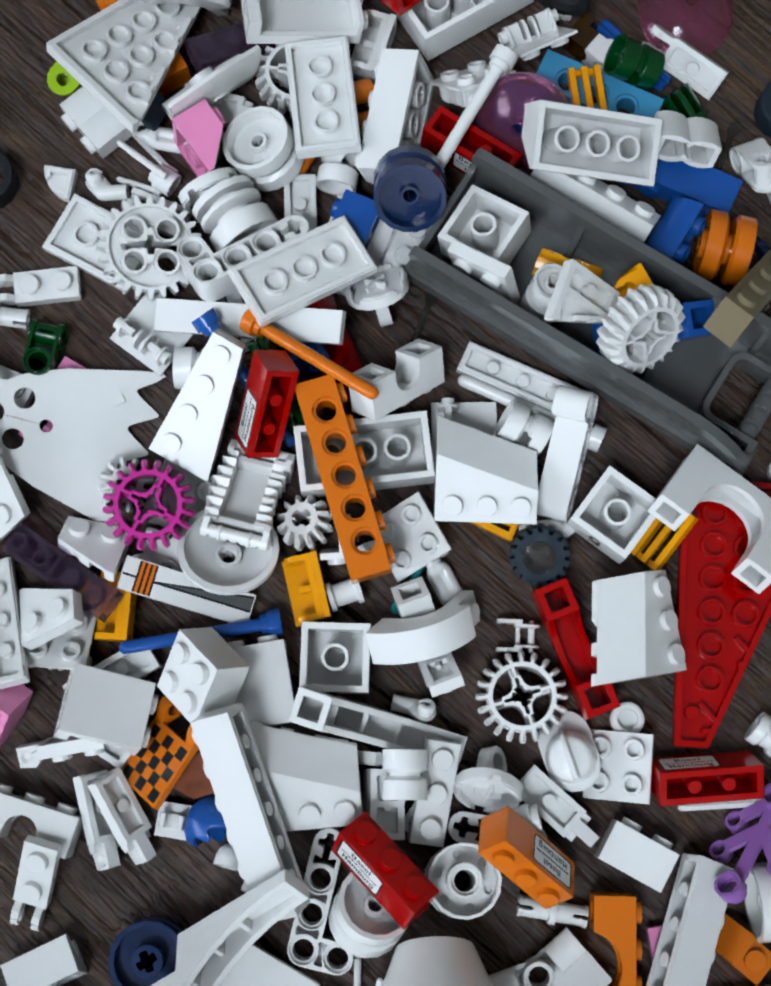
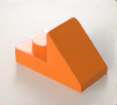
[715,913,771,986]

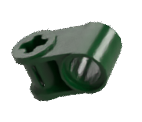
[22,318,69,375]

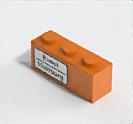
[478,806,575,909]

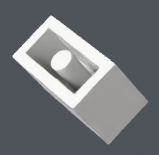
[593,817,679,893]

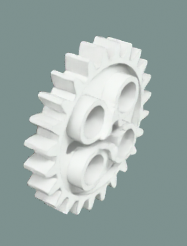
[96,194,201,302]

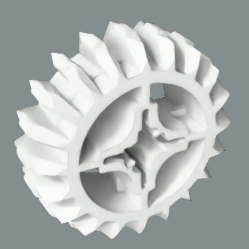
[255,44,292,118]
[596,283,686,374]
[475,650,568,744]

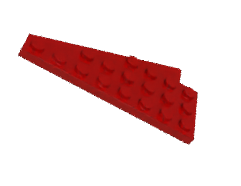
[672,481,771,749]

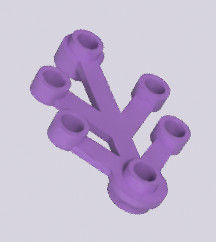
[709,783,771,904]

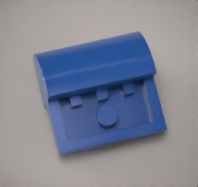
[645,197,707,264]

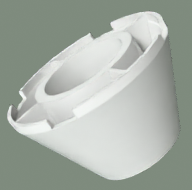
[382,936,493,986]

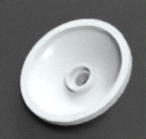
[177,509,279,595]

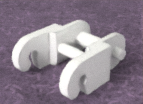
[495,618,540,653]

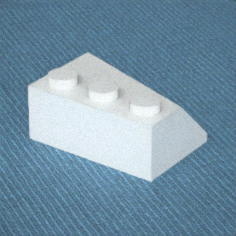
[433,414,538,524]
[591,570,687,687]
[250,720,363,832]

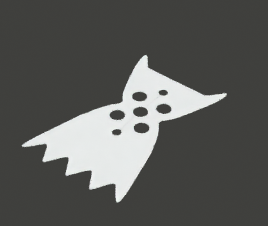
[0,368,166,526]

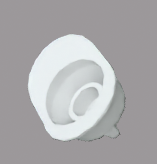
[538,711,601,792]

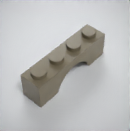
[703,250,771,348]

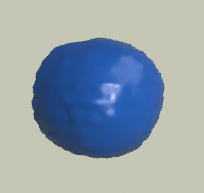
[184,795,226,847]

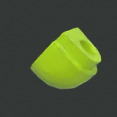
[47,61,82,97]

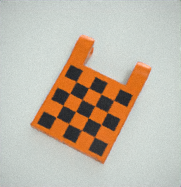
[122,696,199,810]

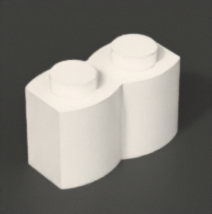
[59,86,132,159]
[654,110,722,168]

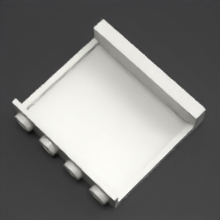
[240,0,368,44]

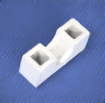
[349,338,445,421]
[0,783,83,859]

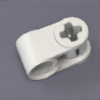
[729,137,771,193]

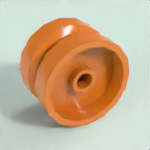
[692,208,758,287]

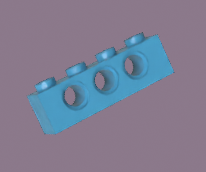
[531,49,664,118]

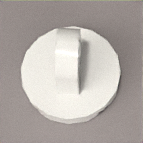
[343,263,409,327]
[453,746,524,814]

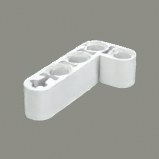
[177,215,310,302]
[537,385,598,522]
[287,827,354,975]

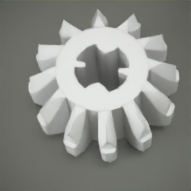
[97,457,154,514]
[277,494,333,551]

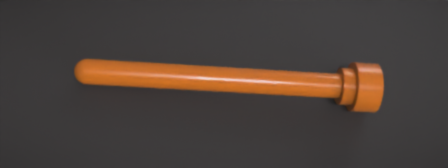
[239,309,379,400]

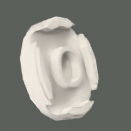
[178,167,238,211]

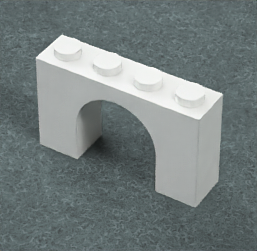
[647,444,771,594]

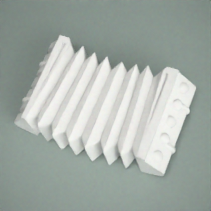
[200,439,296,551]

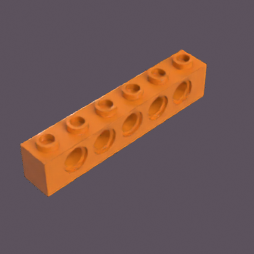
[295,375,396,585]

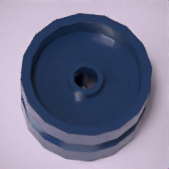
[373,145,446,232]
[108,915,184,986]

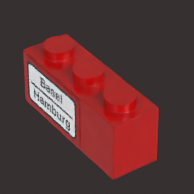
[421,105,522,174]
[235,350,299,458]
[651,750,764,806]
[331,811,439,930]

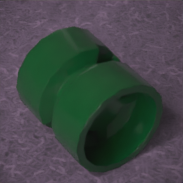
[604,34,665,91]

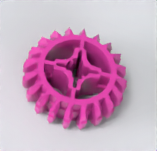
[102,459,196,551]

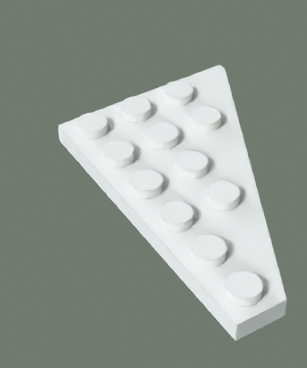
[46,0,202,133]

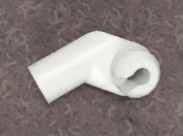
[85,168,130,201]
[390,694,436,723]

